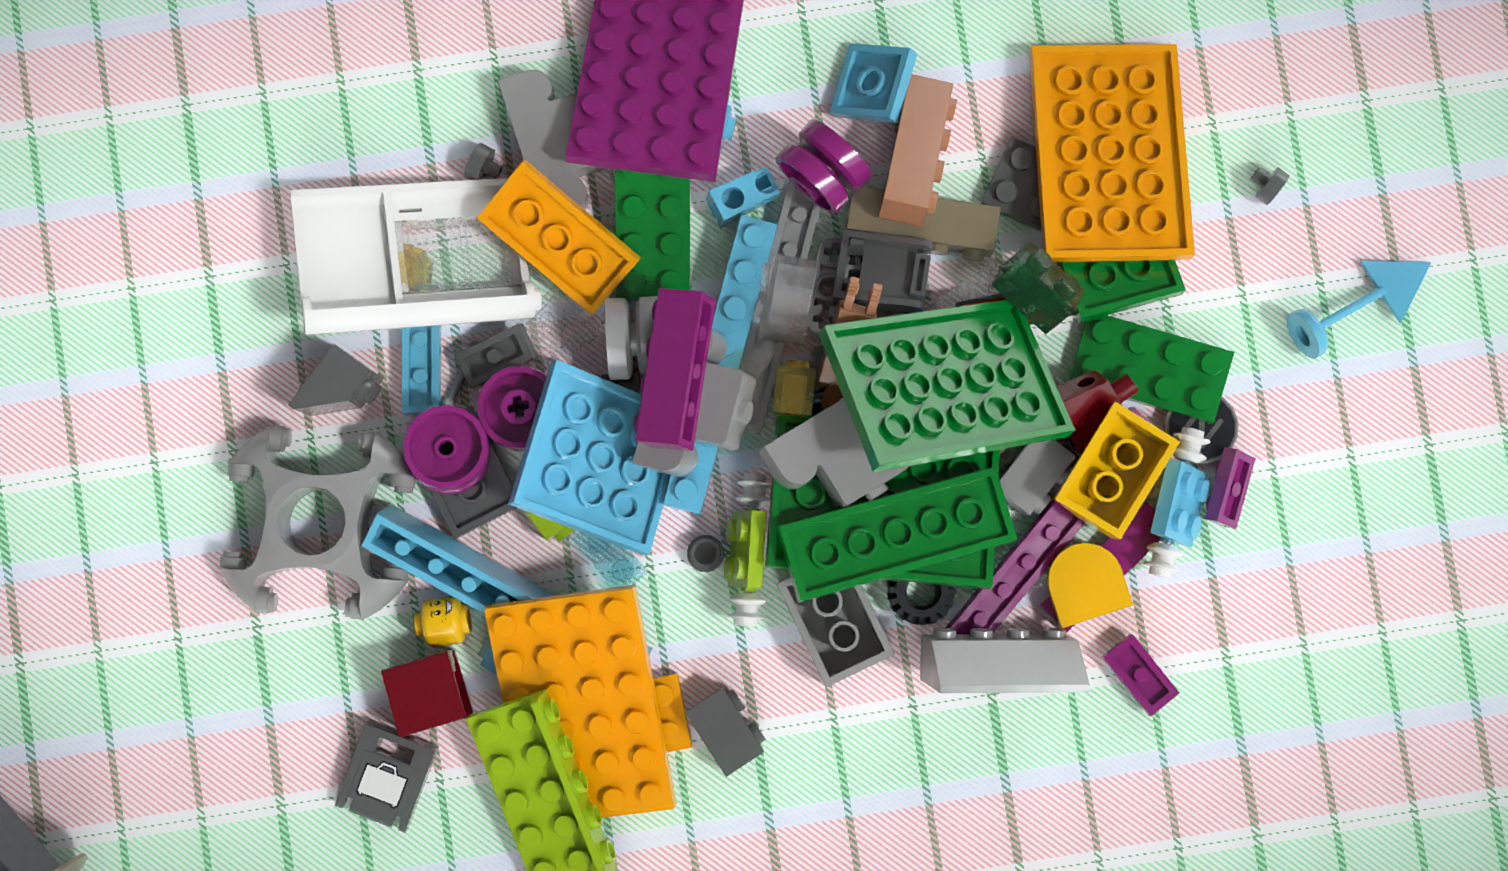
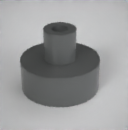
[464,143,503,180]
[1250,167,1290,205]

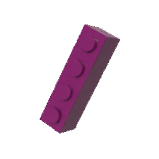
[634,288,716,451]

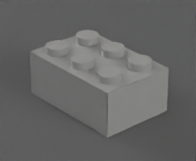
[776,577,895,687]

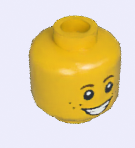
[414,596,472,647]

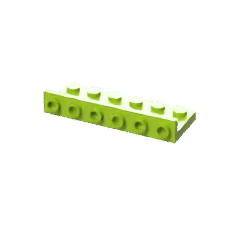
[466,689,618,871]

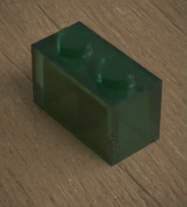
[991,241,1085,335]

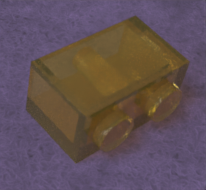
[773,360,817,418]

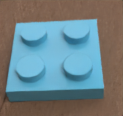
[829,43,918,123]

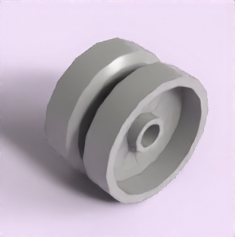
[605,296,658,380]

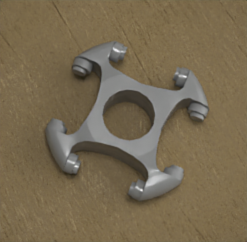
[219,425,416,620]

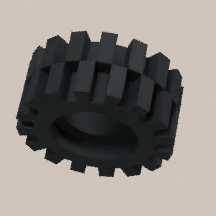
[886,580,956,625]

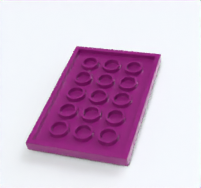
[566,0,744,182]

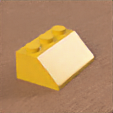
[1054,401,1180,540]

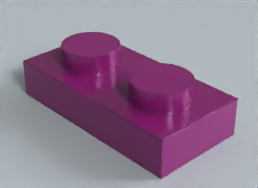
[1204,447,1256,529]
[1101,634,1180,717]

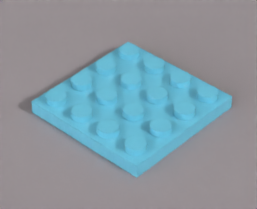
[508,360,671,556]

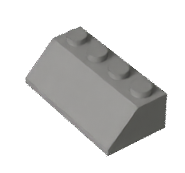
[920,628,1090,694]

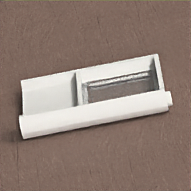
[290,178,542,335]

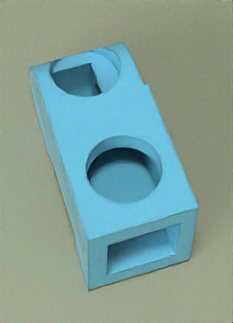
[705,167,782,229]

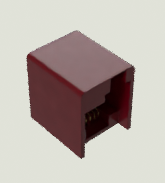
[381,649,473,738]

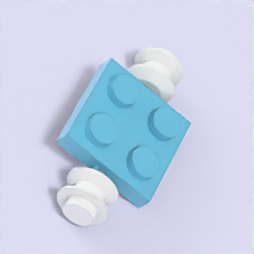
[1143,427,1211,579]

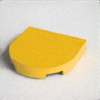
[1047,543,1134,629]

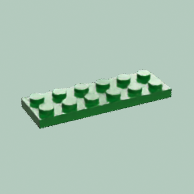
[776,467,1018,603]

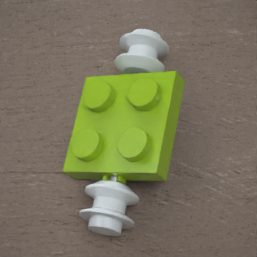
[724,474,771,626]

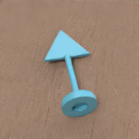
[1286,260,1432,359]

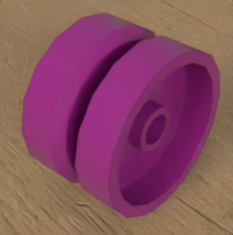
[775,119,871,215]
[478,366,546,452]
[403,405,491,495]

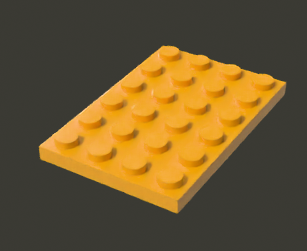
[1029,44,1195,262]
[484,584,677,818]

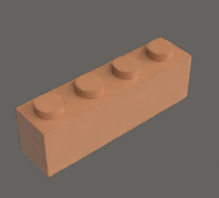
[878,74,957,227]

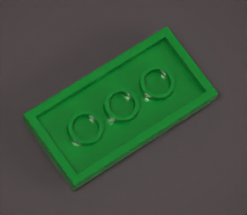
[615,169,691,300]
[1069,315,1235,424]

